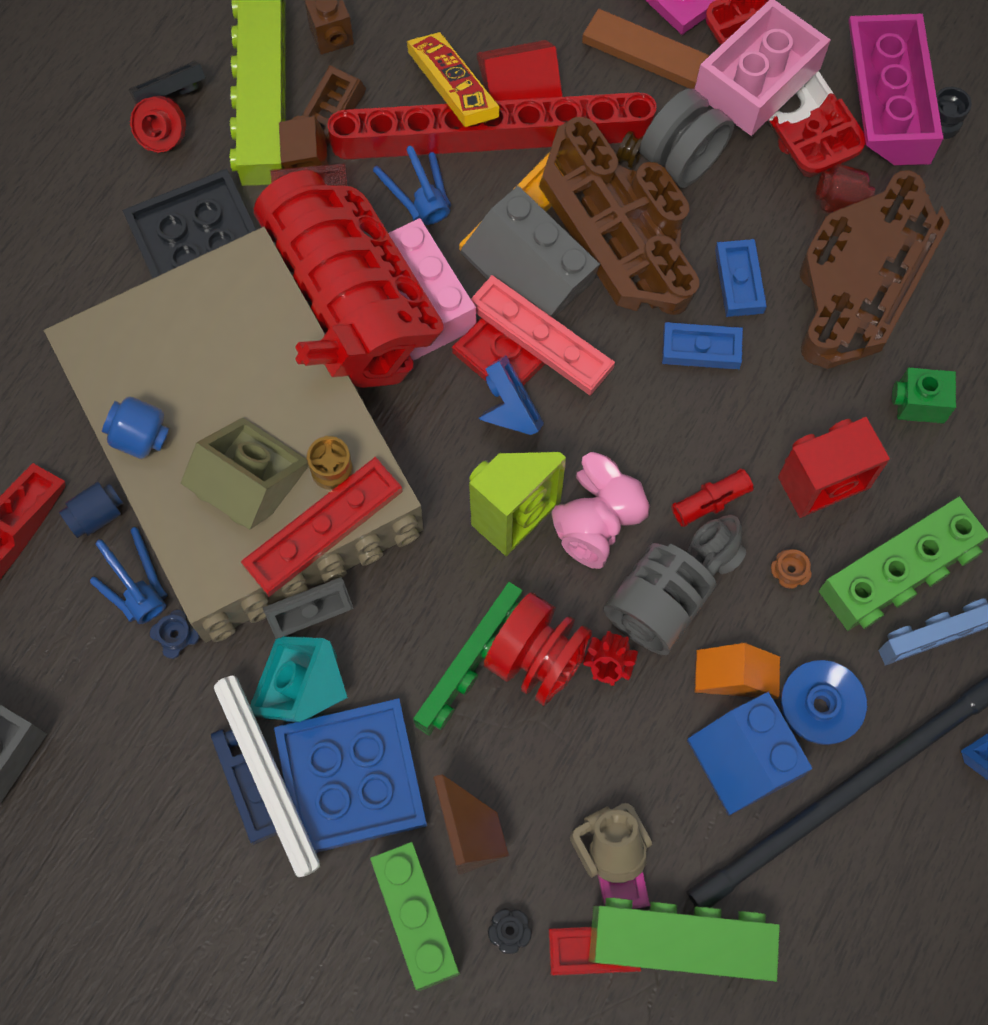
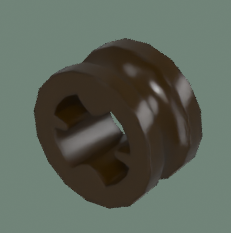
[616,131,643,169]

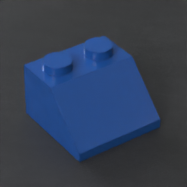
[687,692,813,816]

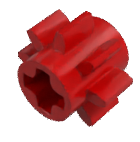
[583,631,638,686]

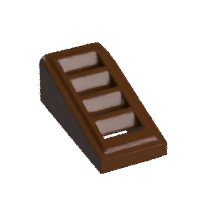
[303,65,366,146]

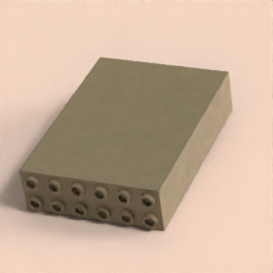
[44,227,423,643]

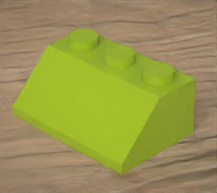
[469,452,566,556]

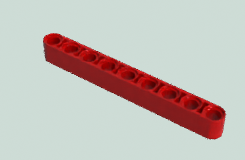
[327,92,657,159]

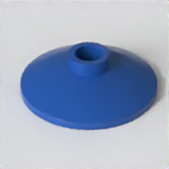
[781,660,867,745]

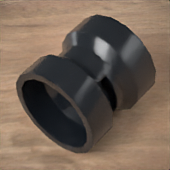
[936,87,972,139]

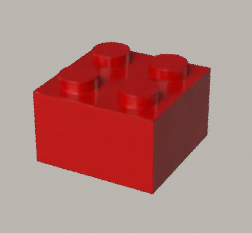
[778,417,890,518]

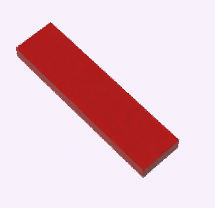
[240,457,403,597]

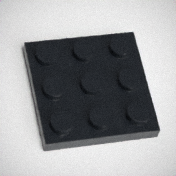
[122,169,256,278]

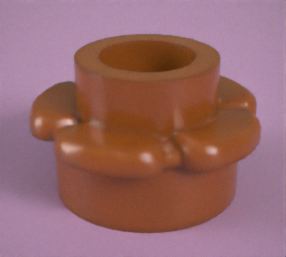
[771,549,812,589]

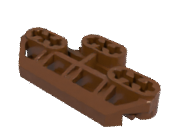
[539,117,699,315]
[799,170,950,369]

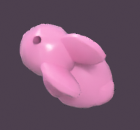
[551,452,650,569]

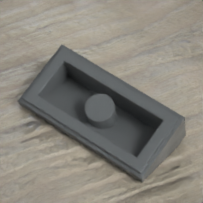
[263,577,354,639]

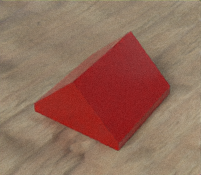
[477,40,562,101]

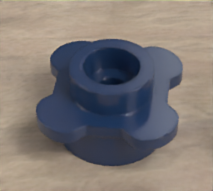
[150,610,200,659]

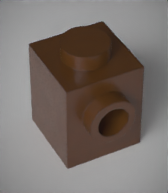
[304,0,354,55]
[279,115,328,175]

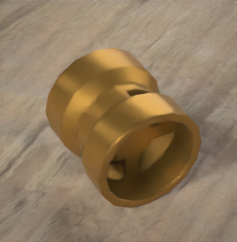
[307,436,353,490]

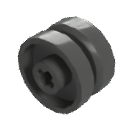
[639,88,735,188]

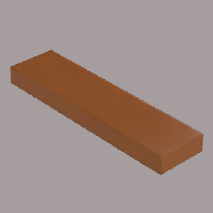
[582,8,710,89]

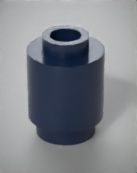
[59,481,123,538]

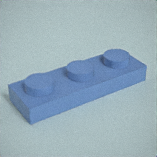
[878,598,988,665]

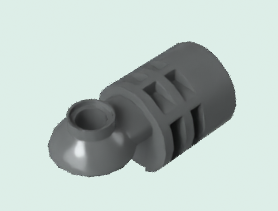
[604,515,746,655]

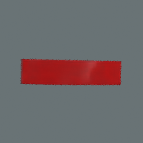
[0,463,66,579]

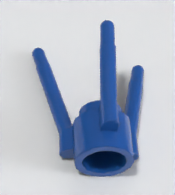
[373,146,451,225]
[90,527,168,624]

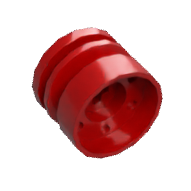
[484,592,593,706]

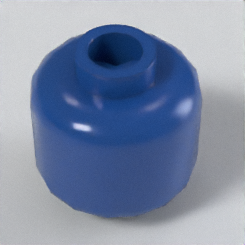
[102,397,170,459]

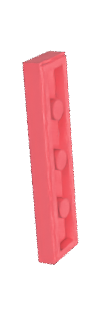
[471,275,615,396]

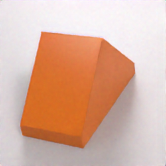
[694,643,780,699]

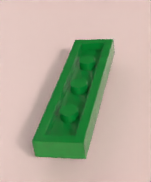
[413,582,523,736]

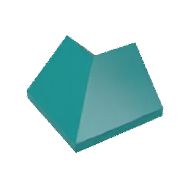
[250,637,347,722]

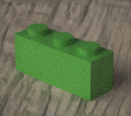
[370,842,460,992]

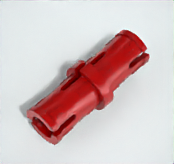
[671,468,754,527]

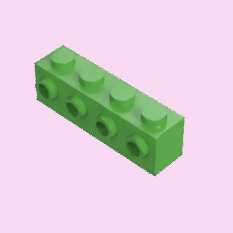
[819,496,988,631]
[589,898,780,981]

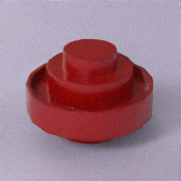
[130,96,186,153]

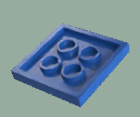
[274,699,427,853]

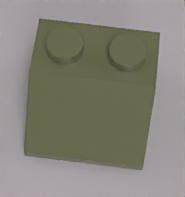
[180,417,309,530]

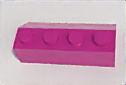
[848,14,943,165]

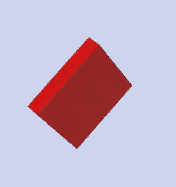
[452,318,545,386]

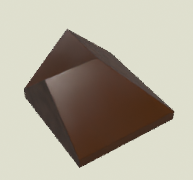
[433,774,509,875]

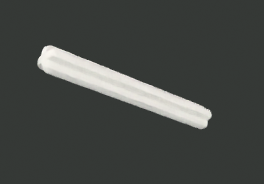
[214,675,320,877]

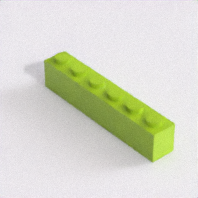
[230,0,286,186]

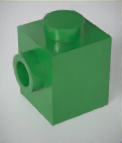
[892,367,956,424]

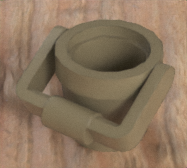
[570,803,652,883]

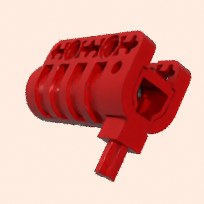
[254,170,444,388]

